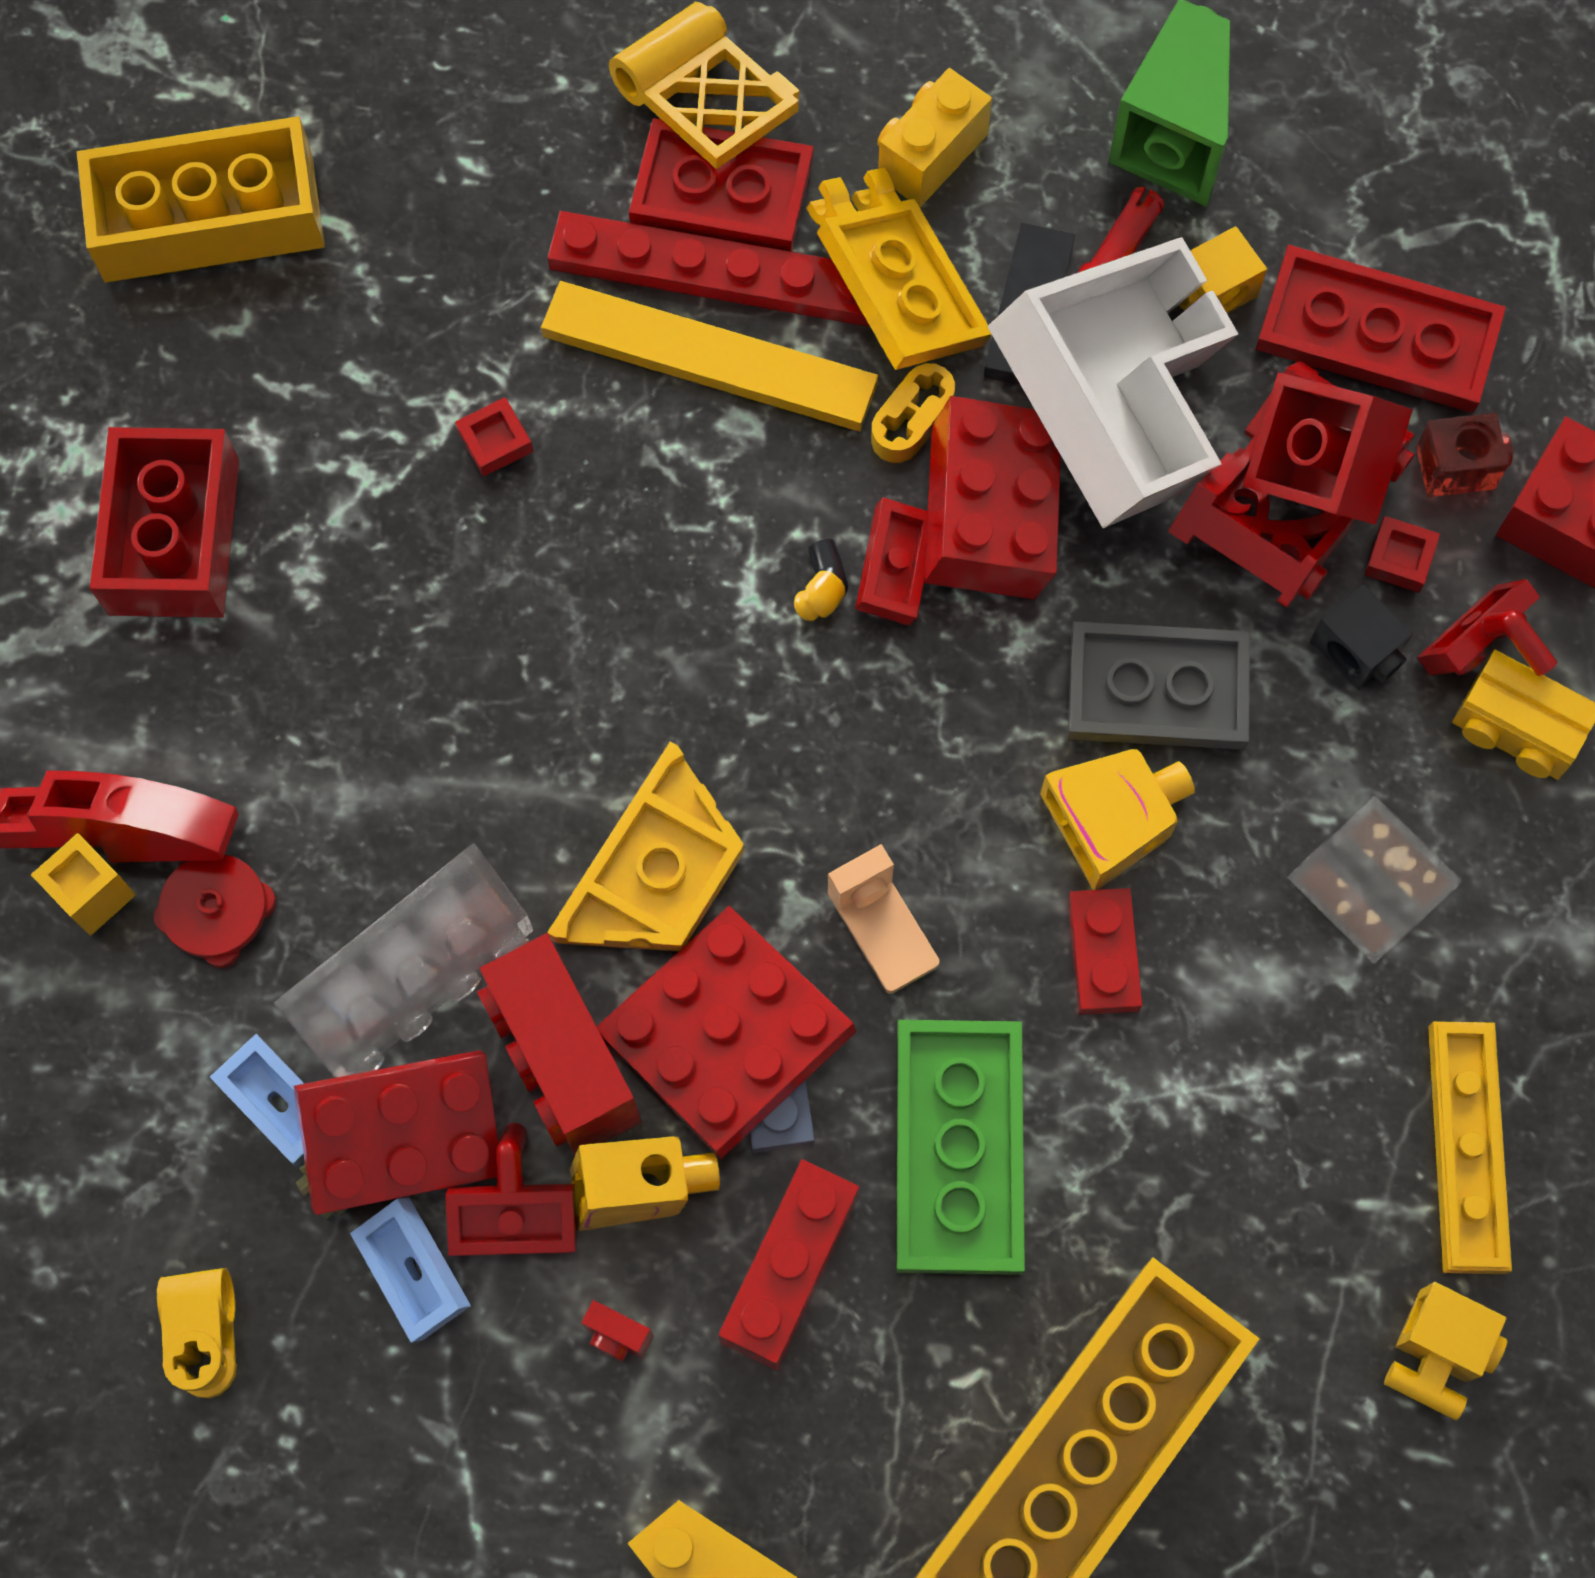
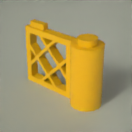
[609,2,799,169]

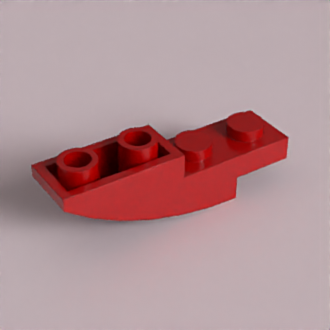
[0,770,239,862]

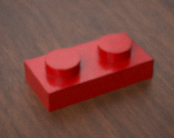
[855,497,929,626]
[1068,888,1142,1015]

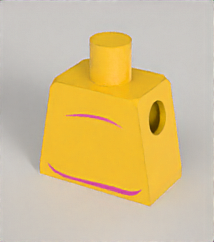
[1040,749,1195,890]
[570,1136,720,1231]

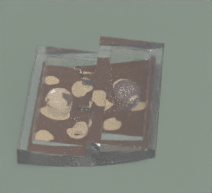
[1287,795,1462,965]

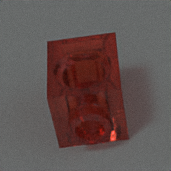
[1416,412,1513,497]

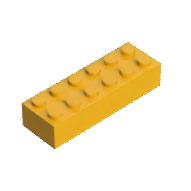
[915,1257,1260,1578]

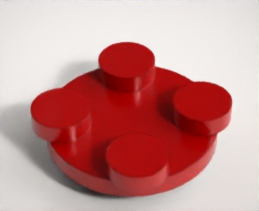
[154,854,277,969]

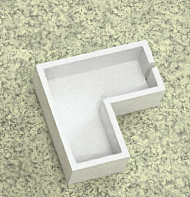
[987,237,1238,528]

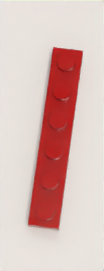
[547,211,870,327]

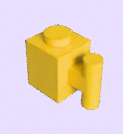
[1384,1282,1507,1421]

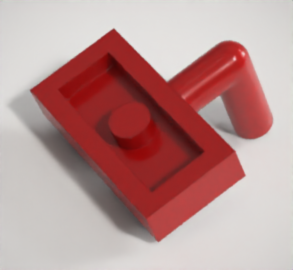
[1416,579,1558,676]
[445,1123,577,1256]

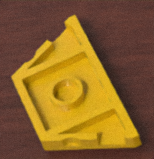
[547,741,745,951]

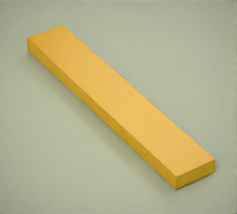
[541,281,878,432]

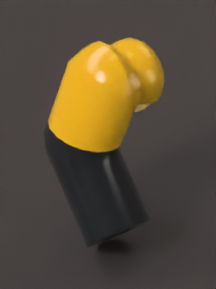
[794,539,848,621]

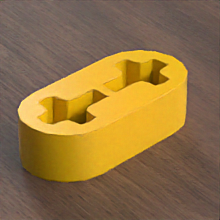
[871,363,955,463]

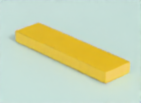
[1428,1022,1512,1274]

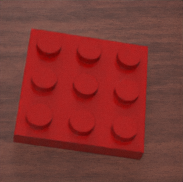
[596,906,856,1160]

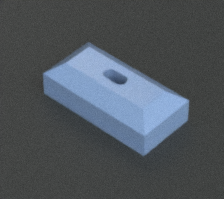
[210,1034,305,1168]
[350,1197,471,1343]

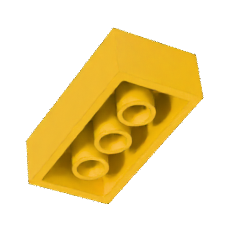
[77,116,325,283]

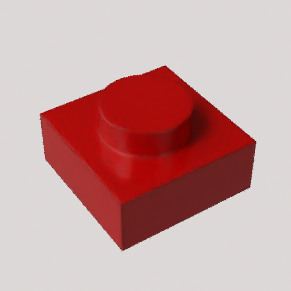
[455,397,534,477]
[1364,516,1440,593]
[581,1300,654,1362]

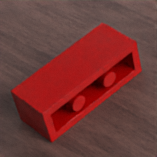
[718,1159,860,1371]

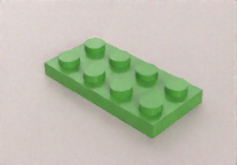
[896,1020,1025,1275]

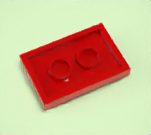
[629,118,814,252]
[294,1050,498,1215]

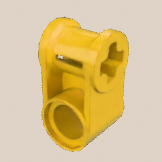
[157,1268,237,1399]

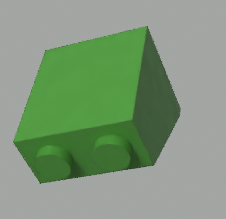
[1108,0,1230,207]

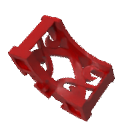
[1168,361,1415,608]

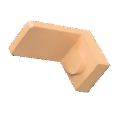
[828,844,939,994]

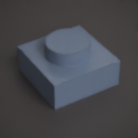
[750,1080,815,1153]

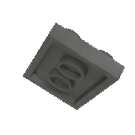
[1068,621,1250,750]

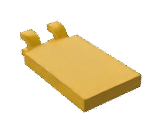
[806,167,992,370]

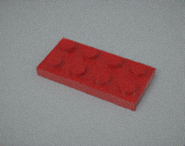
[1255,244,1506,413]

